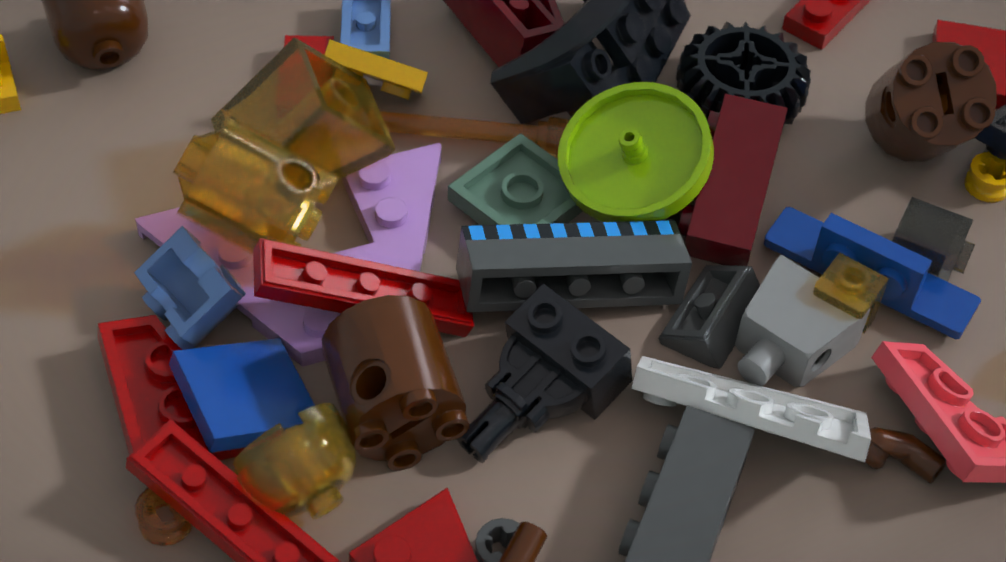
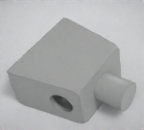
[735,255,870,387]

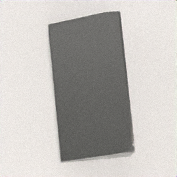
[658,265,760,369]

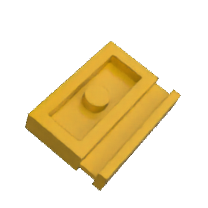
[323,39,428,100]

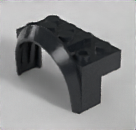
[490,0,691,124]

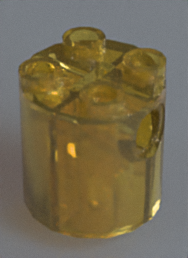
[173,116,340,255]

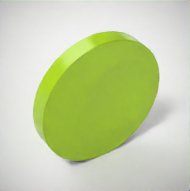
[558,82,714,222]

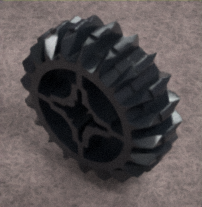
[676,21,811,124]

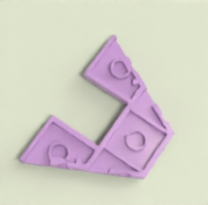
[135,142,442,367]

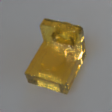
[813,252,889,333]

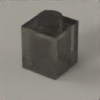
[892,197,975,282]

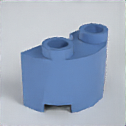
[134,226,246,349]

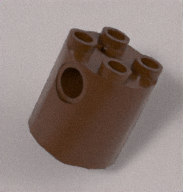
[865,42,997,162]
[322,295,469,471]

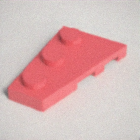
[871,341,1006,483]

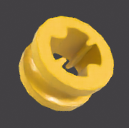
[964,152,1006,203]

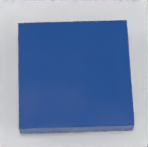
[169,338,324,453]

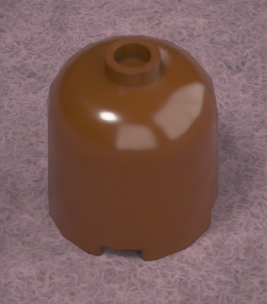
[41,0,148,70]

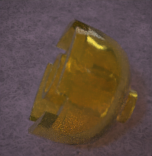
[232,403,357,520]

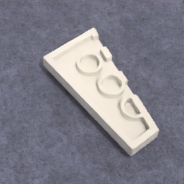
[631,356,871,462]

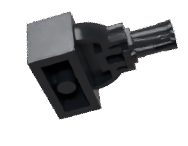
[457,284,633,463]

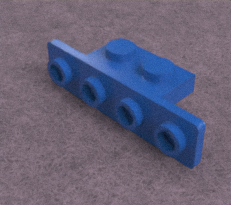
[763,207,981,339]

